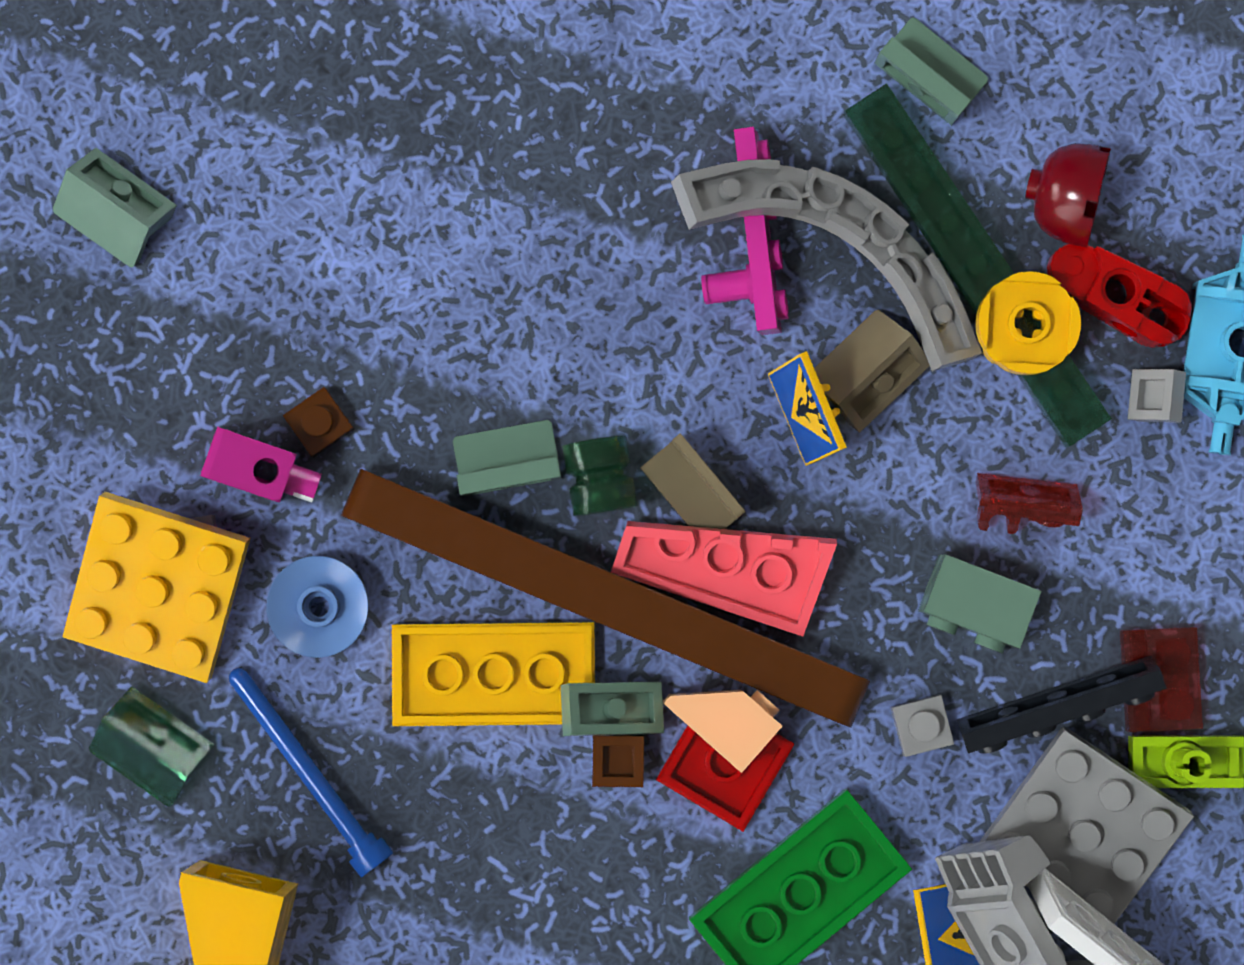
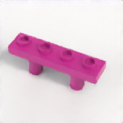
[701,127,789,335]

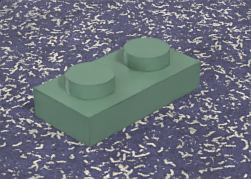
[561,682,664,736]

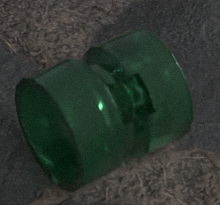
[562,435,638,517]

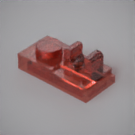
[975,473,1083,534]

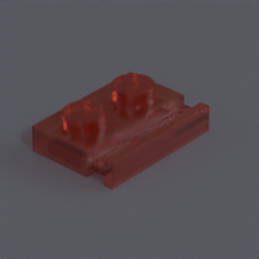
[1120,627,1203,732]

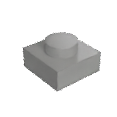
[1128,369,1186,423]
[890,694,954,757]

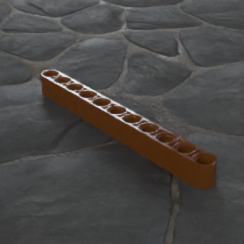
[341,469,870,728]

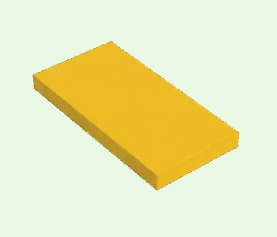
[392,622,595,726]

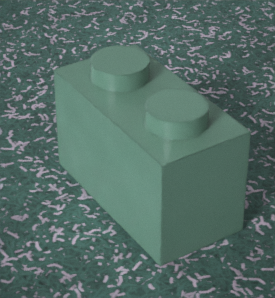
[918,554,1042,654]

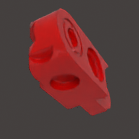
[1047,244,1192,348]

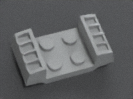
[935,835,1094,965]

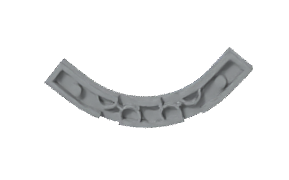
[671,159,983,372]

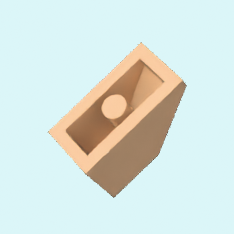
[663,690,782,773]

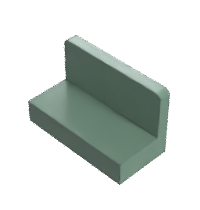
[874,18,988,126]
[53,148,177,267]
[453,420,562,497]

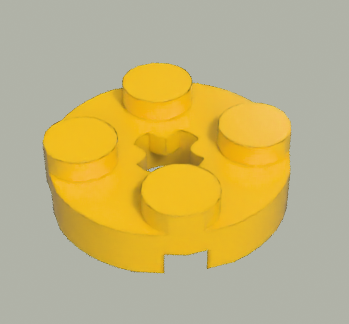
[976,272,1081,375]

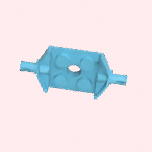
[1183,234,1244,456]

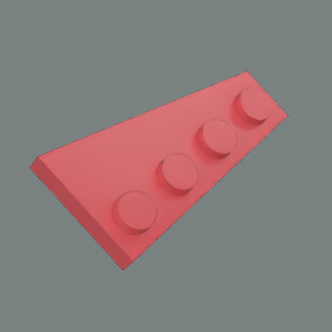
[611,521,837,637]

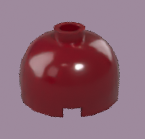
[1025,143,1111,248]

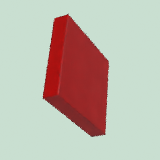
[656,725,794,832]

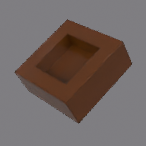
[283,387,355,458]
[592,734,644,787]

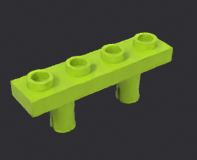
[1128,735,1244,788]

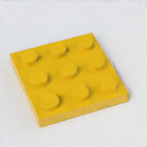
[62,492,251,683]

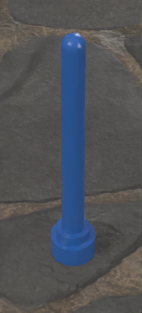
[229,668,393,878]

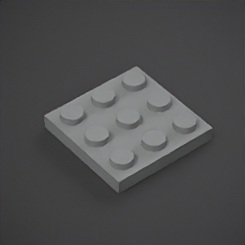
[979,725,1194,924]

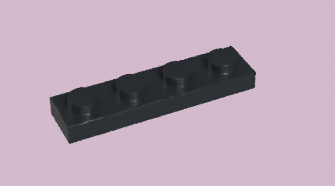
[956,656,1167,754]

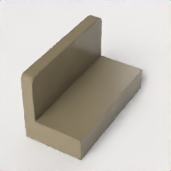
[814,310,930,433]
[640,433,745,529]

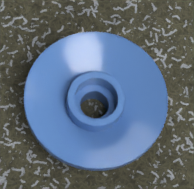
[266,556,369,658]

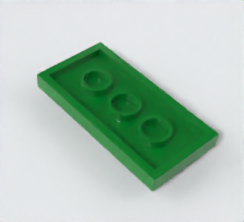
[689,788,912,965]

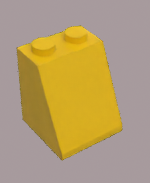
[179,860,298,965]

